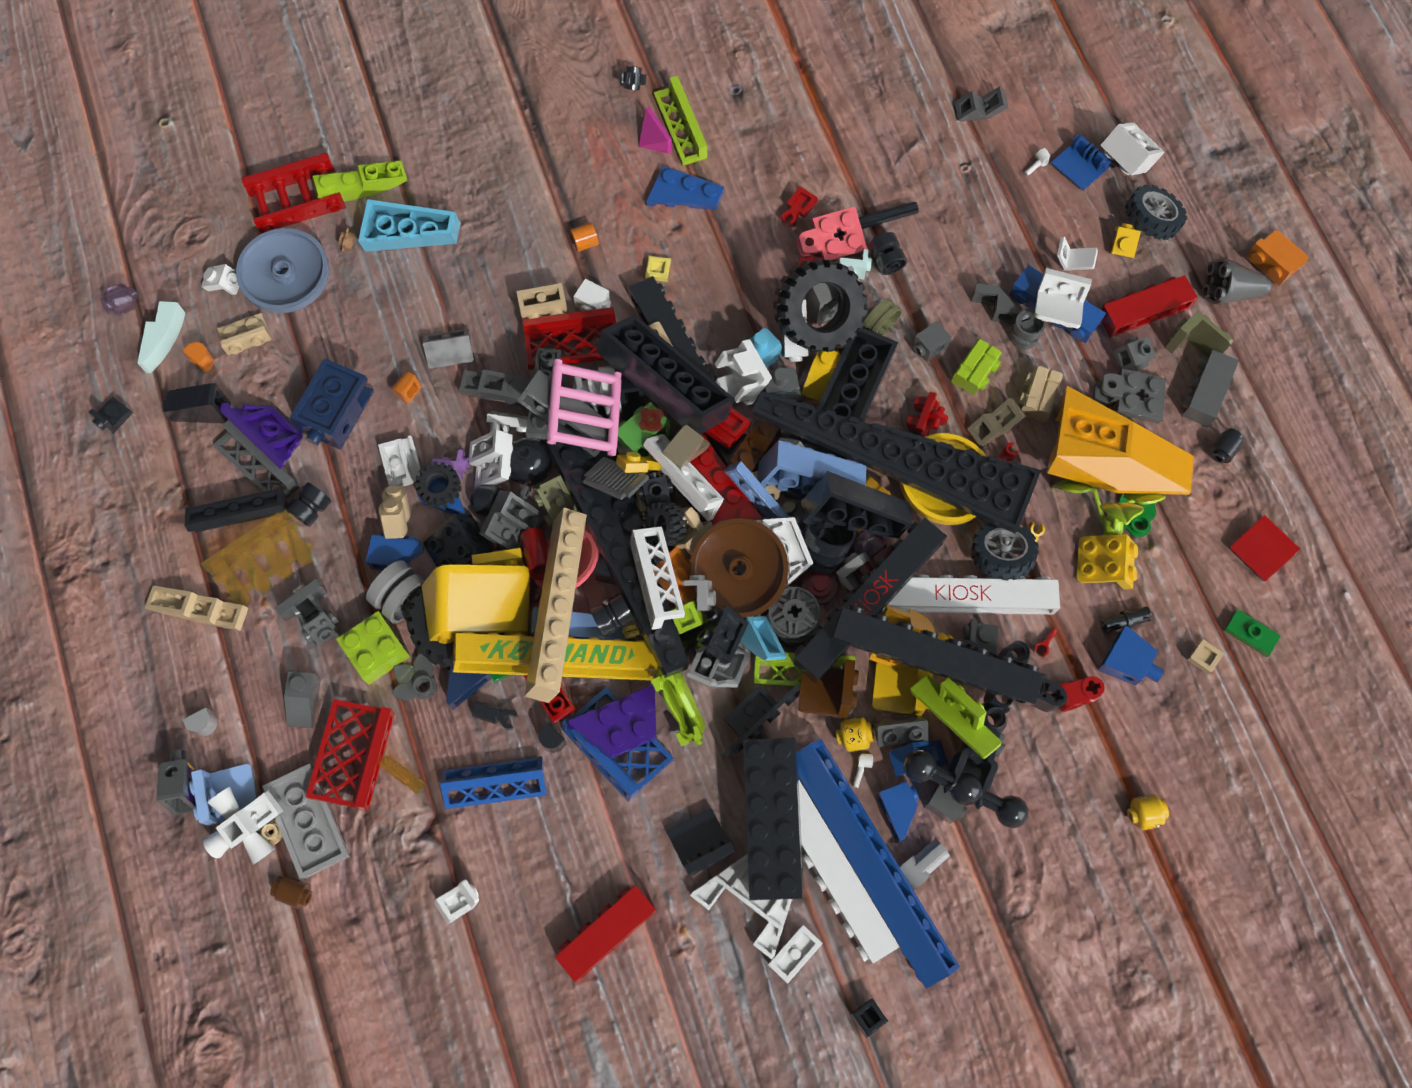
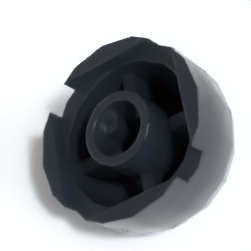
[509,437,551,486]

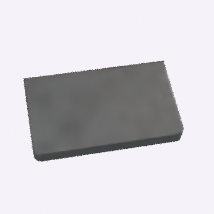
[423,328,474,369]

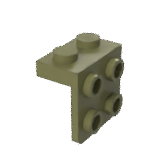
[1165,310,1233,356]

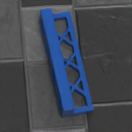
[440,756,547,809]

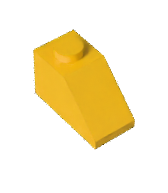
[801,350,842,403]

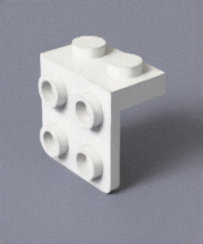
[1034,268,1092,328]

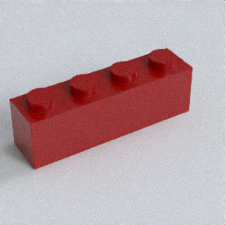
[1101,275,1198,338]
[555,885,657,983]

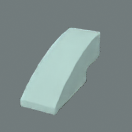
[138,301,185,373]

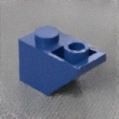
[366,533,424,571]

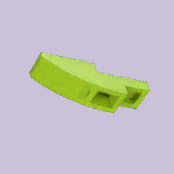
[312,160,407,202]

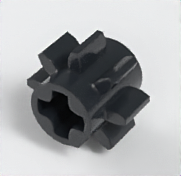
[619,66,647,90]

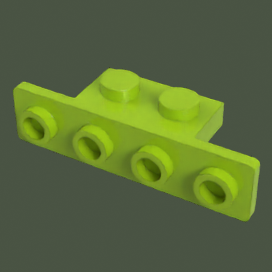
[911,675,1002,759]

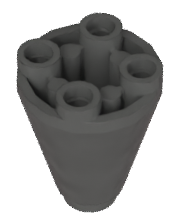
[1202,258,1271,305]

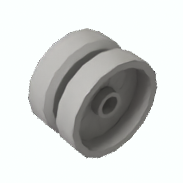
[366,560,425,623]

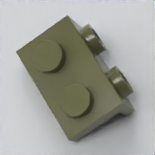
[533,475,578,529]

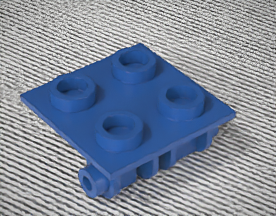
[1051,134,1113,191]

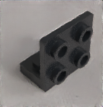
[423,514,493,567]
[667,808,735,878]

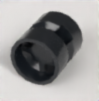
[868,232,908,275]
[285,482,332,527]
[590,593,635,637]

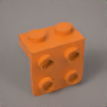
[1246,230,1309,286]

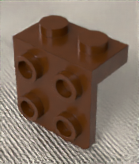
[798,659,859,719]

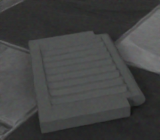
[583,457,649,500]

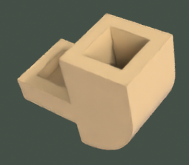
[672,507,713,562]

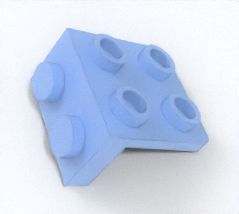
[189,764,257,826]

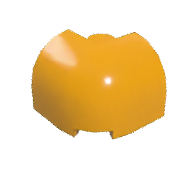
[869,605,935,669]

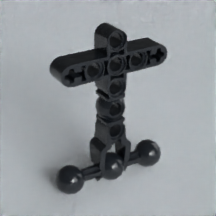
[903,640,1067,828]

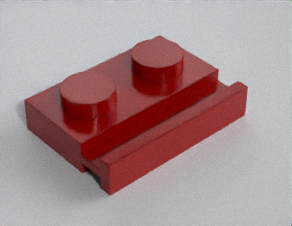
[705,408,750,449]

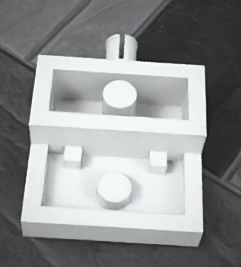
[468,422,513,489]

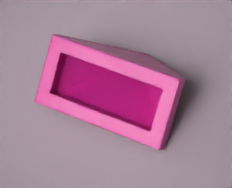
[639,106,672,153]

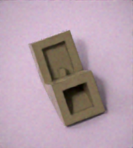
[967,398,1026,447]

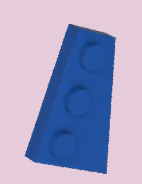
[647,166,724,209]

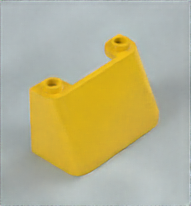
[422,565,530,644]

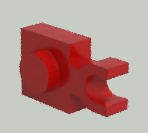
[780,186,818,228]

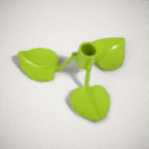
[1052,479,1166,535]

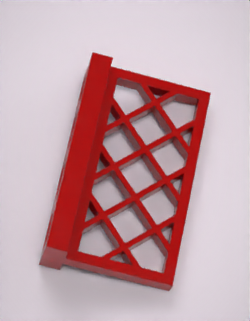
[523,307,616,370]
[305,699,395,812]

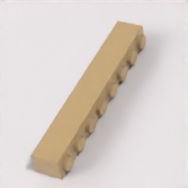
[524,508,587,703]

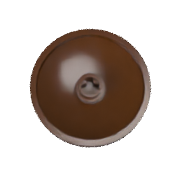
[690,518,790,618]

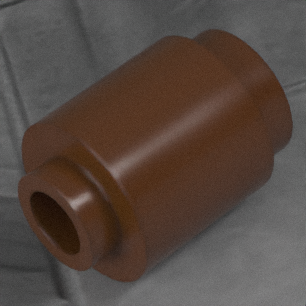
[270,875,312,909]

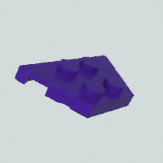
[220,403,304,469]
[567,685,656,759]

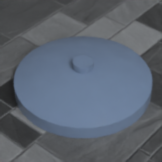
[236,228,330,313]

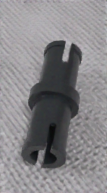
[1100,606,1152,634]

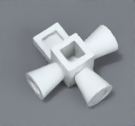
[203,787,283,865]

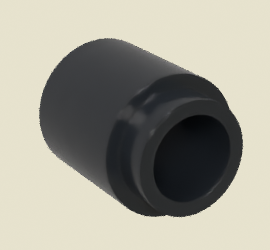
[1209,428,1244,463]

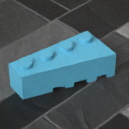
[358,199,461,252]

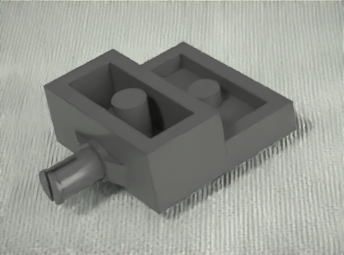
[479,486,545,551]

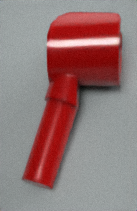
[996,442,1019,461]
[1033,627,1058,658]

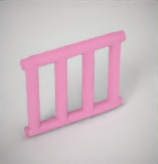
[547,359,621,456]

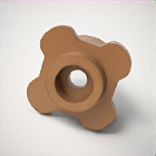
[338,227,356,253]

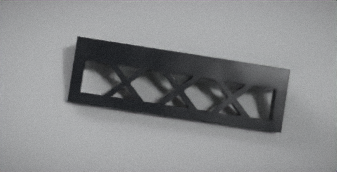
[184,488,289,533]

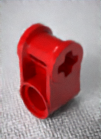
[1059,676,1105,712]

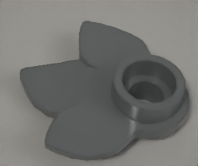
[392,654,437,701]

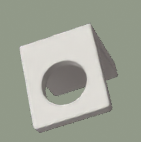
[1057,237,1098,271]

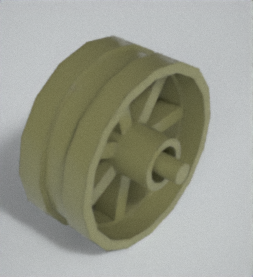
[862,298,903,336]

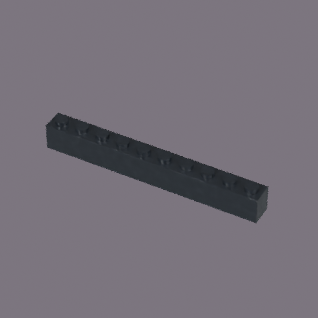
[629,276,761,473]

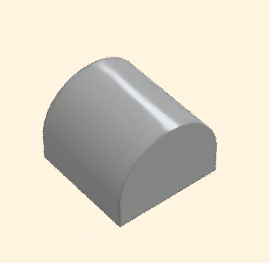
[183,707,217,736]

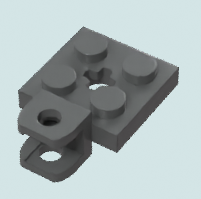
[1093,369,1166,424]

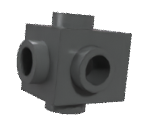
[1113,336,1157,371]

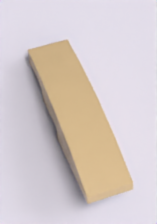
[145,585,248,631]

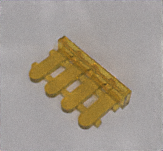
[201,509,314,607]

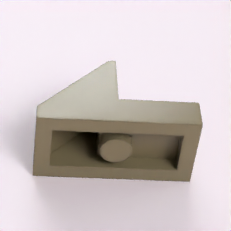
[662,425,710,468]

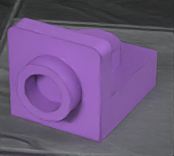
[431,449,469,479]

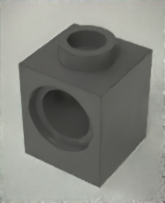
[913,321,952,362]

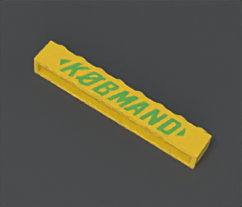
[453,632,658,680]

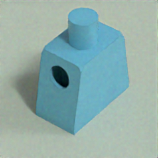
[750,327,783,368]

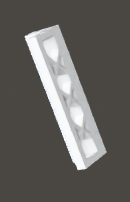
[643,434,724,521]
[630,527,685,630]

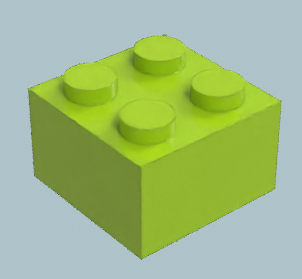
[336,611,410,685]

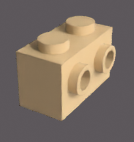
[516,283,568,321]

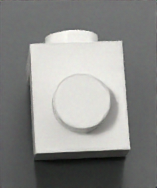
[201,264,239,295]
[434,879,479,925]

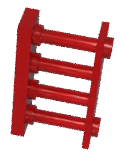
[241,153,346,234]

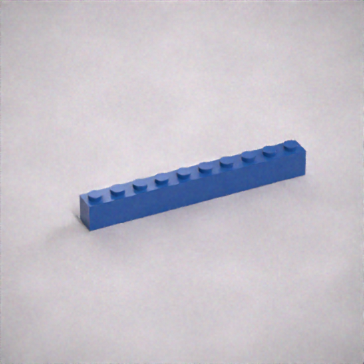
[797,739,960,989]

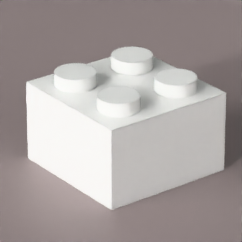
[1100,123,1164,176]

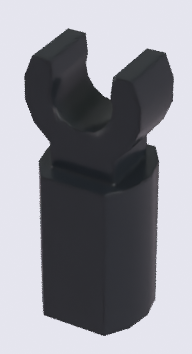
[472,701,518,730]

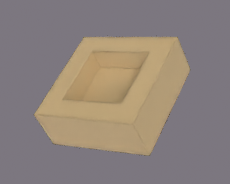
[1187,639,1224,674]

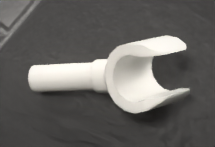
[1024,148,1050,176]
[852,754,873,788]

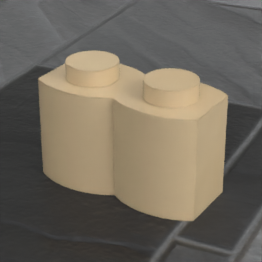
[378,485,411,539]

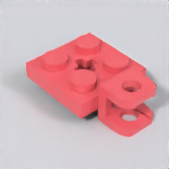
[795,207,867,261]

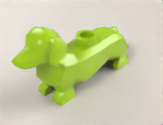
[651,666,705,746]

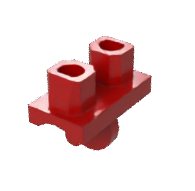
[906,392,949,437]

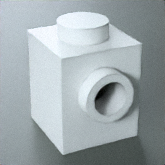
[574,279,611,311]

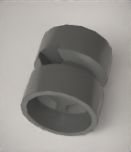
[1009,308,1046,350]

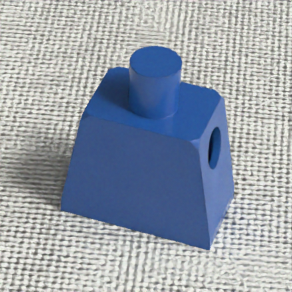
[1098,626,1164,685]

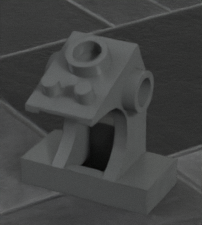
[275,579,340,646]

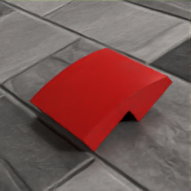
[1229,515,1300,582]

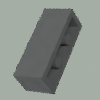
[1182,350,1239,427]

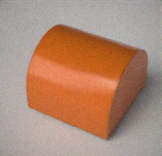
[570,222,599,252]
[183,342,214,373]
[391,371,422,404]

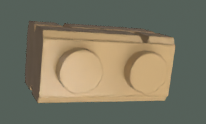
[1018,365,1063,422]

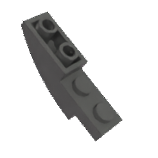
[526,348,561,439]
[459,370,531,407]

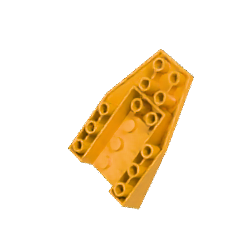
[1047,386,1194,495]

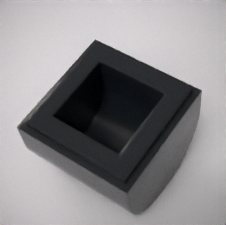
[539,723,567,753]
[850,998,888,1038]

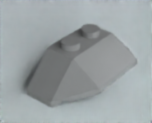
[686,641,751,688]

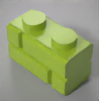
[951,339,1002,395]

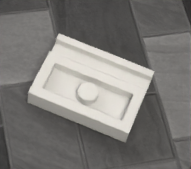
[378,435,421,486]

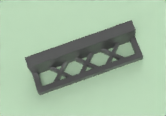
[213,420,299,499]

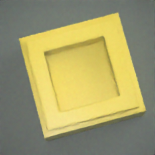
[645,256,671,282]

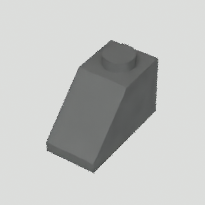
[284,671,321,728]

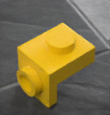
[1110,223,1141,258]

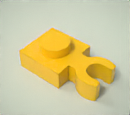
[616,452,662,473]

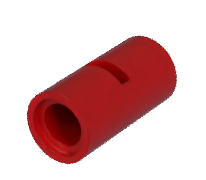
[520,528,548,580]

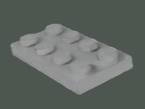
[262,763,351,880]

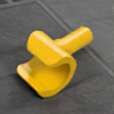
[1028,521,1045,542]

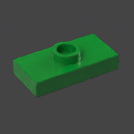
[1223,609,1281,657]

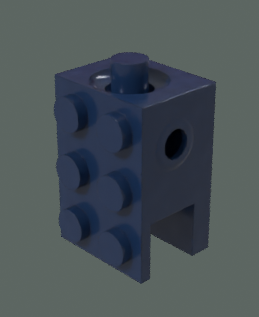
[289,358,374,450]

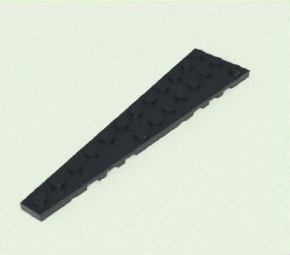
[751,391,1041,534]
[542,415,689,678]

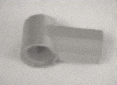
[900,839,950,890]

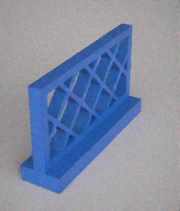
[561,687,674,802]

